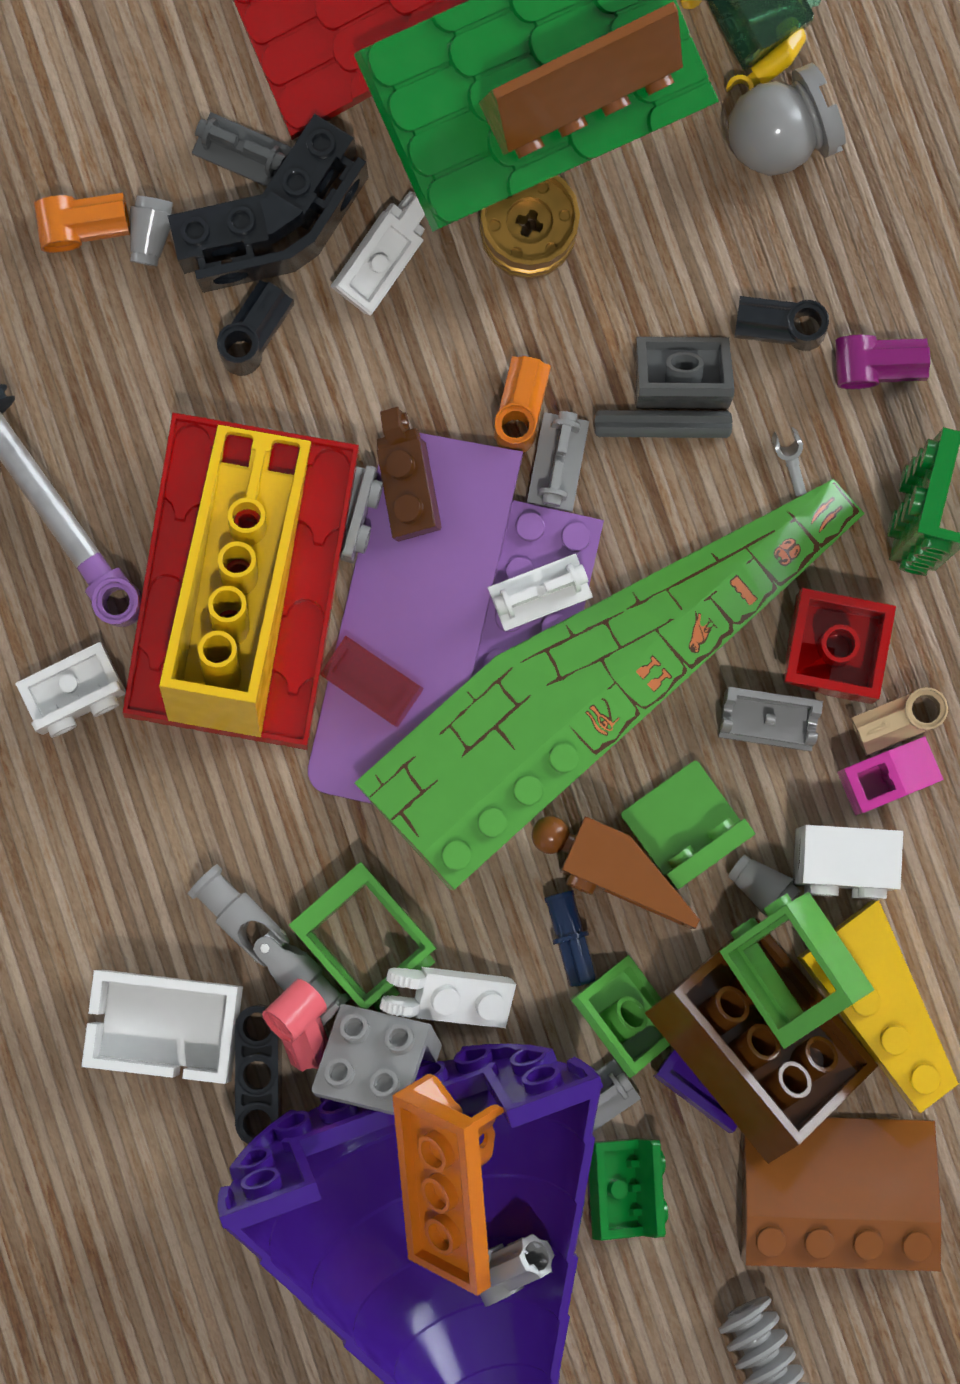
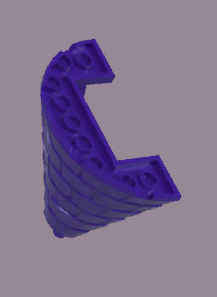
[217,1044,603,1384]

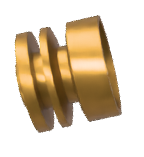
[480,175,580,279]

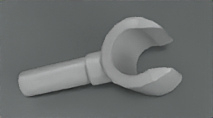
[772,427,807,496]

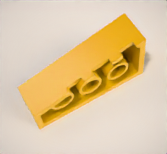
[796,900,959,1113]

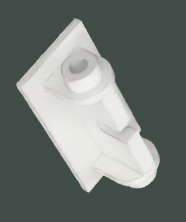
[488,553,593,631]

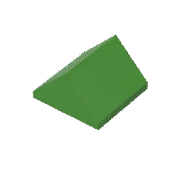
[570,955,670,1078]

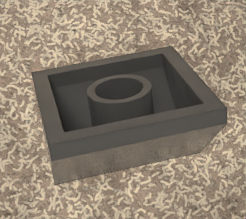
[636,337,735,410]

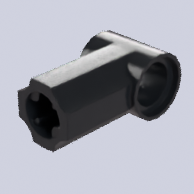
[217,280,294,376]
[734,296,829,351]

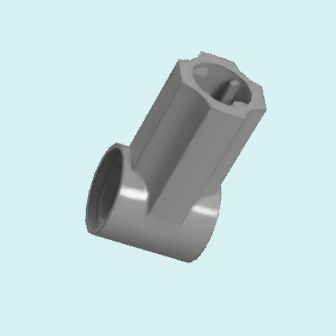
[480,1234,555,1307]

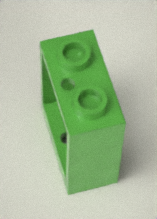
[289,862,437,1012]
[719,892,875,1049]

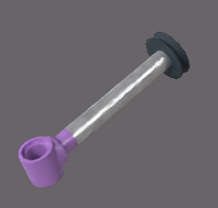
[0,384,142,627]

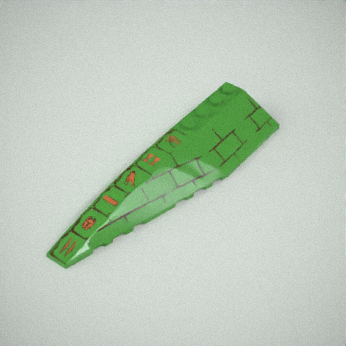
[354,479,864,890]

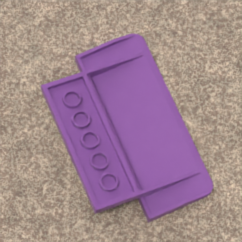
[308,433,604,804]

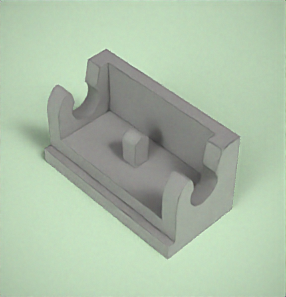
[718,687,823,752]

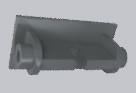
[192,112,293,187]

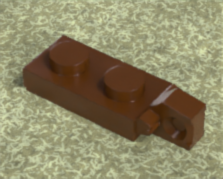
[377,407,442,542]

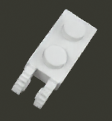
[380,967,516,1028]

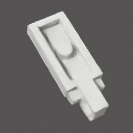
[330,191,425,315]

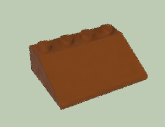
[479,1,683,159]
[741,1117,941,1272]

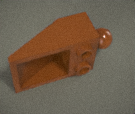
[531,816,700,929]

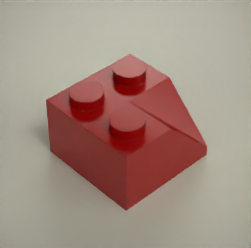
[784,588,896,704]

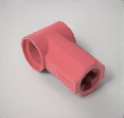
[262,979,328,1072]

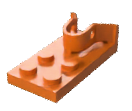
[392,1074,504,1296]

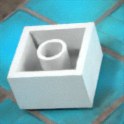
[793,825,903,900]

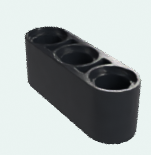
[235,1004,282,1144]

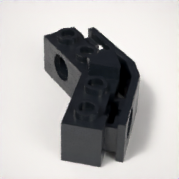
[168,114,369,293]

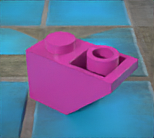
[837,737,944,816]

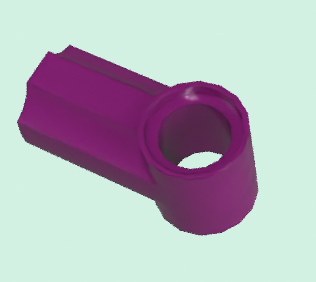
[835,335,931,389]

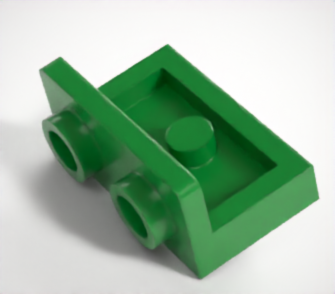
[589,1138,668,1241]

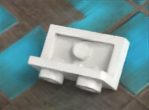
[15,642,126,738]

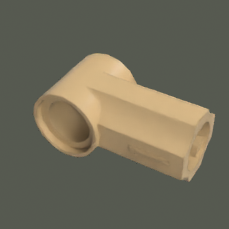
[850,687,948,756]

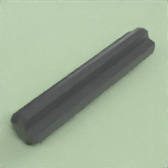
[594,410,733,438]

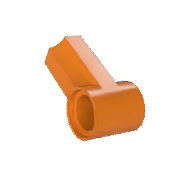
[34,193,130,253]
[494,356,551,453]

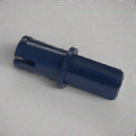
[544,890,596,987]

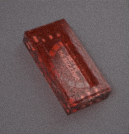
[320,636,424,727]

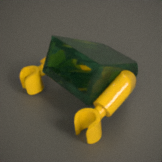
[680,0,821,92]

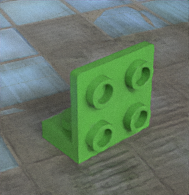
[621,761,756,890]

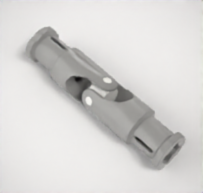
[187,864,351,1026]

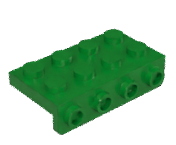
[887,427,960,576]

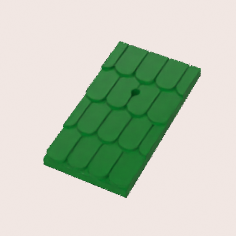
[354,0,719,232]

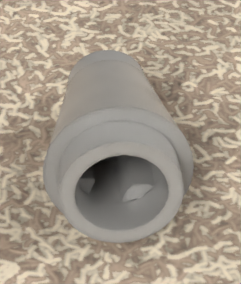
[130,195,173,266]
[728,855,801,917]

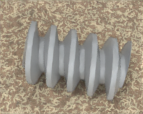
[718,1296,809,1384]

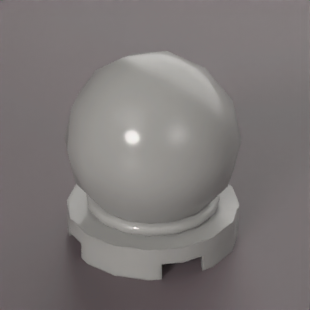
[728,63,846,176]

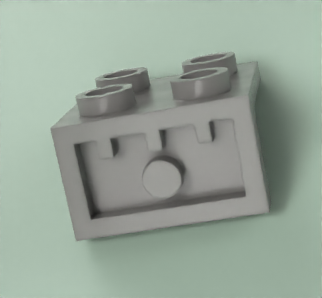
[312,1003,442,1115]

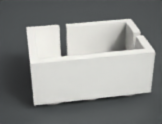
[81,970,243,1084]

